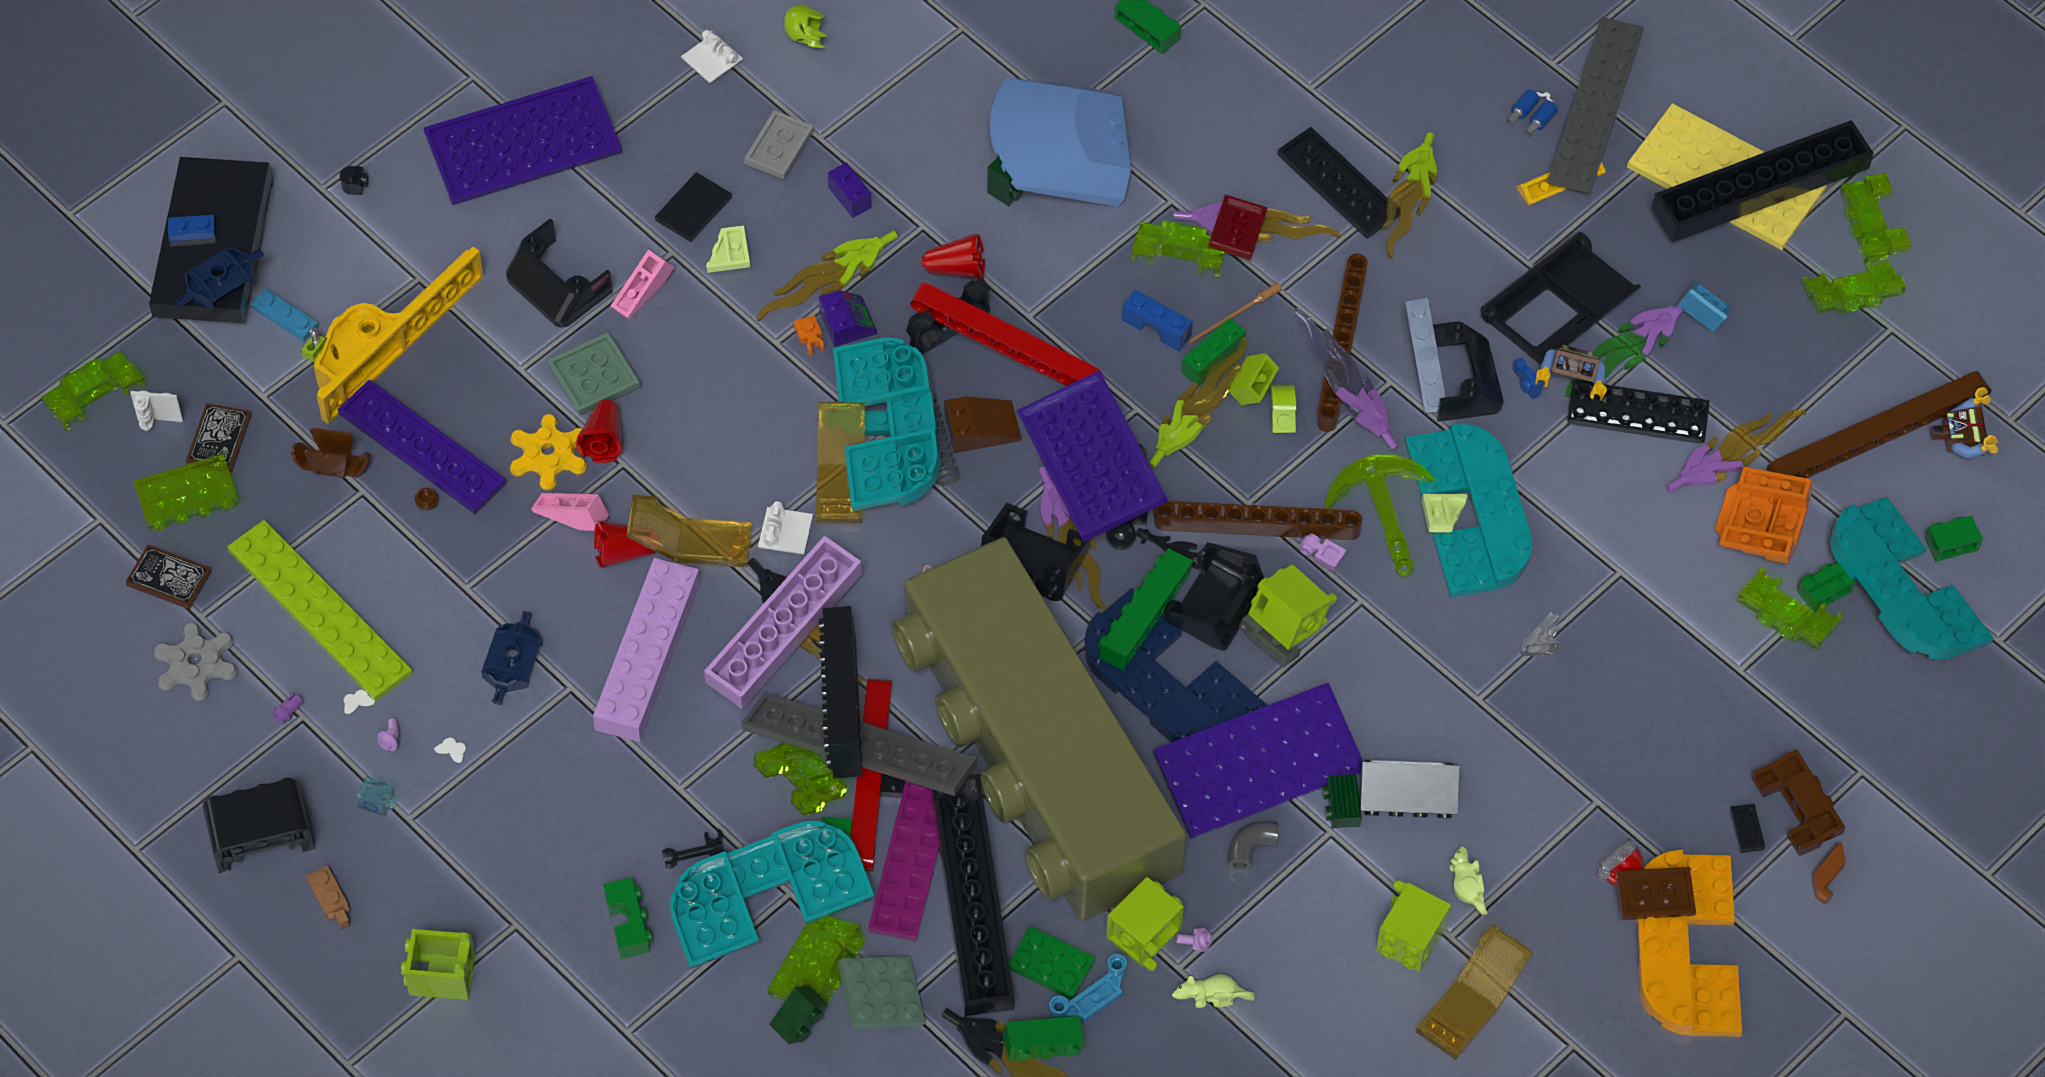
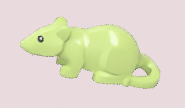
[1450,846,1488,915]
[1172,974,1255,1008]

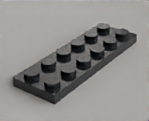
[1277,127,1401,239]

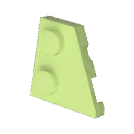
[706,225,750,273]
[1422,494,1467,533]

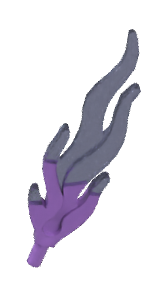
[1294,308,1399,451]

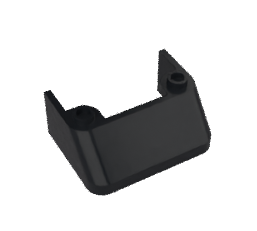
[506,218,613,328]
[1433,321,1504,422]

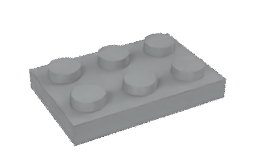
[744,110,814,179]

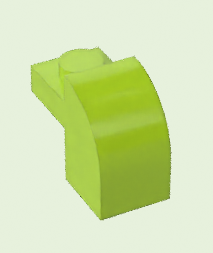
[1270,384,1296,433]

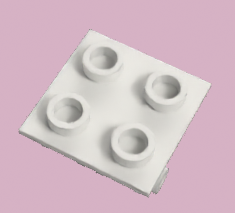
[681,30,743,83]
[131,391,183,431]
[758,501,813,555]

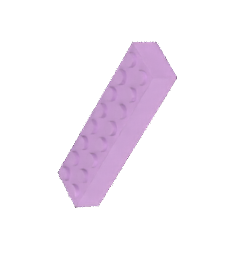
[704,536,862,710]
[593,558,700,742]

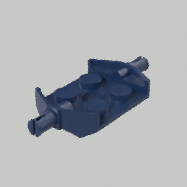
[175,247,264,309]
[481,611,543,705]

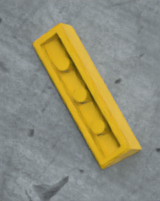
[1516,161,1606,205]

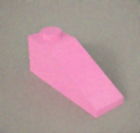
[611,250,675,319]
[531,493,609,531]

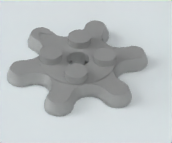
[154,623,238,701]

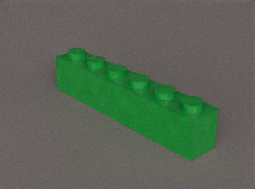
[1098,548,1193,671]

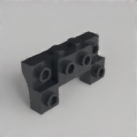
[906,278,991,355]

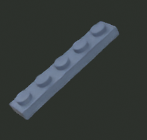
[1405,297,1445,415]

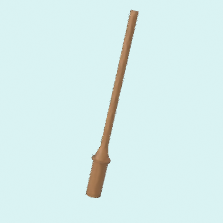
[1187,282,1282,345]

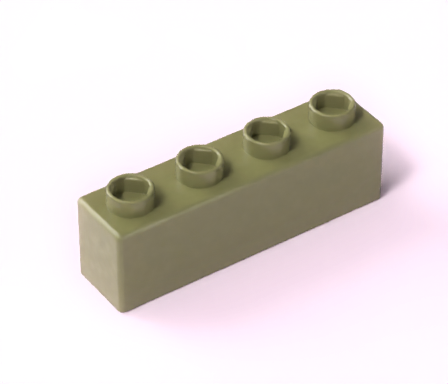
[892,537,1186,921]

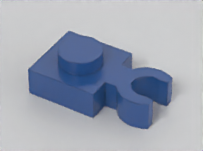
[1513,357,1542,400]

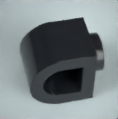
[339,166,368,195]

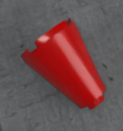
[922,234,985,279]
[576,400,622,463]
[594,520,660,568]

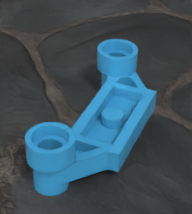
[1049,954,1127,1023]

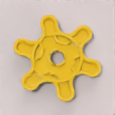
[509,414,587,490]

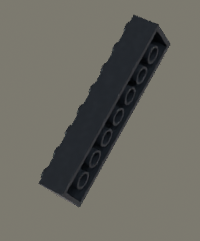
[819,606,863,779]

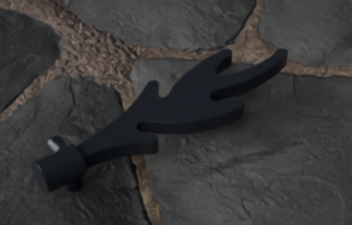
[1136,528,1200,570]

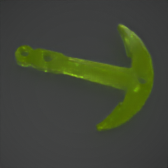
[1325,454,1435,577]

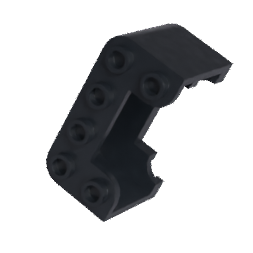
[202,778,315,873]

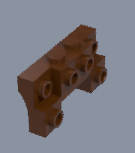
[1752,749,1845,856]

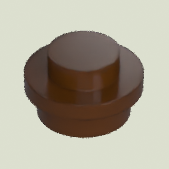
[415,487,438,510]

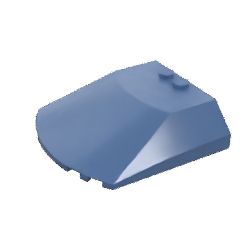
[989,78,1131,207]

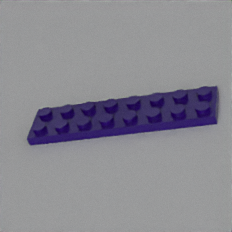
[337,380,506,514]

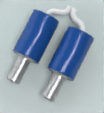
[1506,89,1558,136]

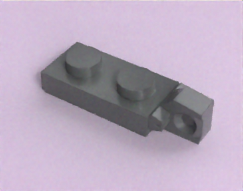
[1239,614,1301,667]

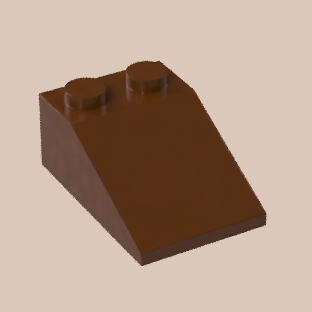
[944,396,1022,453]

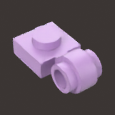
[1299,534,1347,572]

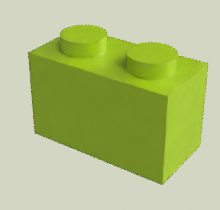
[1228,353,1279,406]

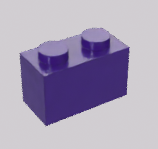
[828,162,871,218]

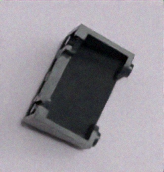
[1163,542,1264,651]

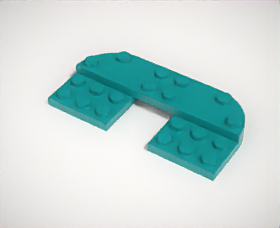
[833,338,941,511]
[1405,424,1532,598]
[1830,497,1994,660]
[670,821,875,969]

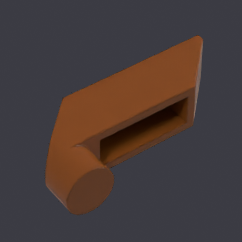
[1812,842,1846,904]

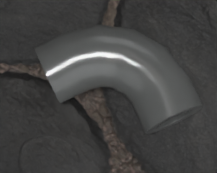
[1228,822,1278,870]

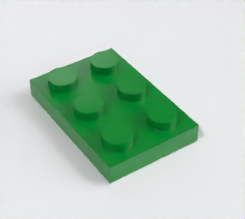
[1009,926,1096,1000]

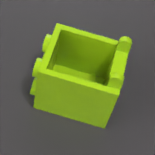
[1248,564,1337,650]
[1106,877,1184,971]
[1376,880,1451,972]
[401,929,476,1000]

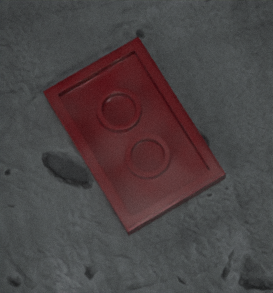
[1208,194,1268,260]

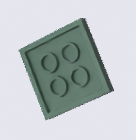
[547,332,640,415]
[838,956,925,1030]

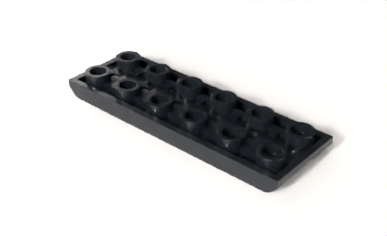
[1567,380,1710,444]

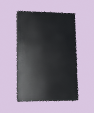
[655,172,732,242]

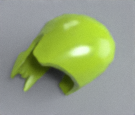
[783,3,827,48]

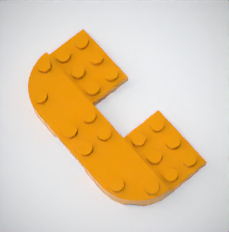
[1635,850,1742,1037]

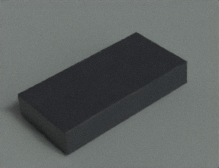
[1730,804,1765,853]

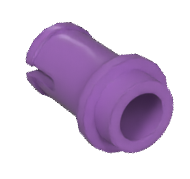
[273,693,303,723]

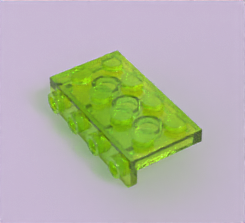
[133,454,239,531]
[767,916,865,1010]

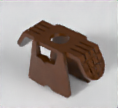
[291,428,370,478]

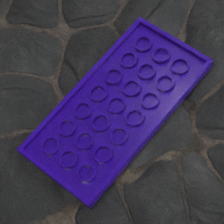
[423,76,622,205]
[1017,370,1168,542]
[1153,682,1363,839]

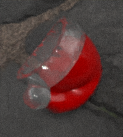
[1596,839,1643,886]

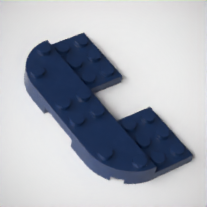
[1085,588,1268,742]

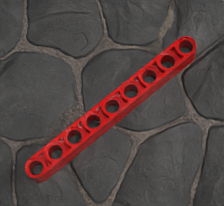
[910,283,1102,386]
[850,679,892,872]

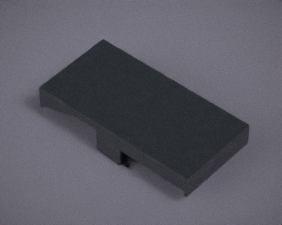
[149,157,273,323]

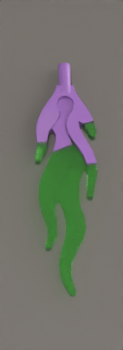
[1565,306,1684,398]

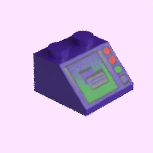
[819,290,877,347]

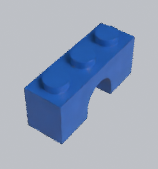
[1122,290,1193,352]

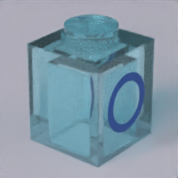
[356,776,396,817]

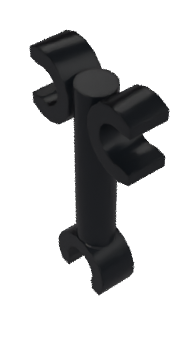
[662,829,727,869]

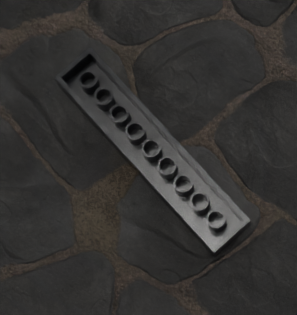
[1652,120,1874,242]
[931,774,1014,1016]

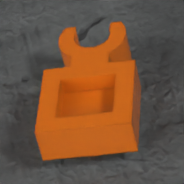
[793,315,824,355]

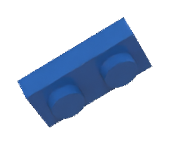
[168,214,215,242]

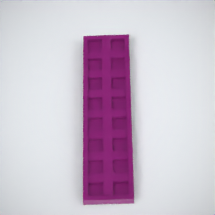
[868,781,939,941]

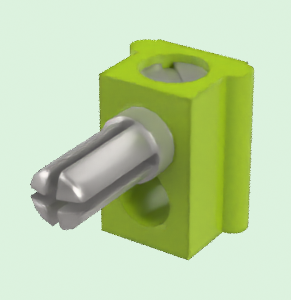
[301,328,326,363]

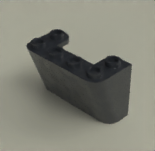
[981,503,1091,601]

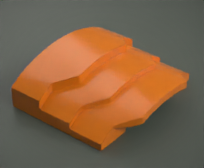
[1715,467,1812,564]

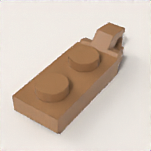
[305,865,350,930]

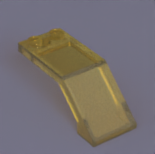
[815,402,865,523]
[627,495,753,567]
[1416,925,1534,1060]

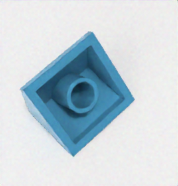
[1677,280,1732,332]

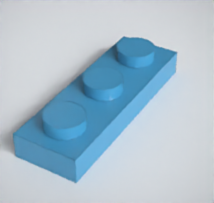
[251,289,319,342]

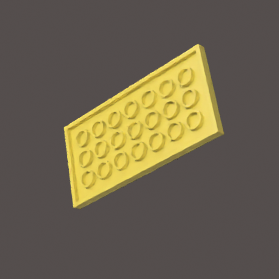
[1627,103,1827,250]

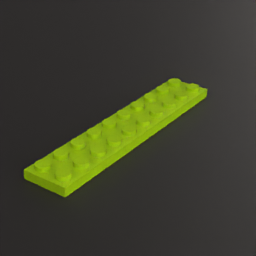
[227,520,413,702]

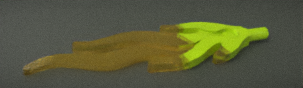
[1382,132,1437,259]
[757,230,898,322]
[1148,337,1247,469]

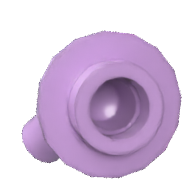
[377,718,399,751]
[1175,928,1212,952]

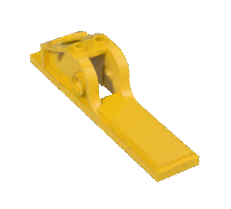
[314,247,484,424]

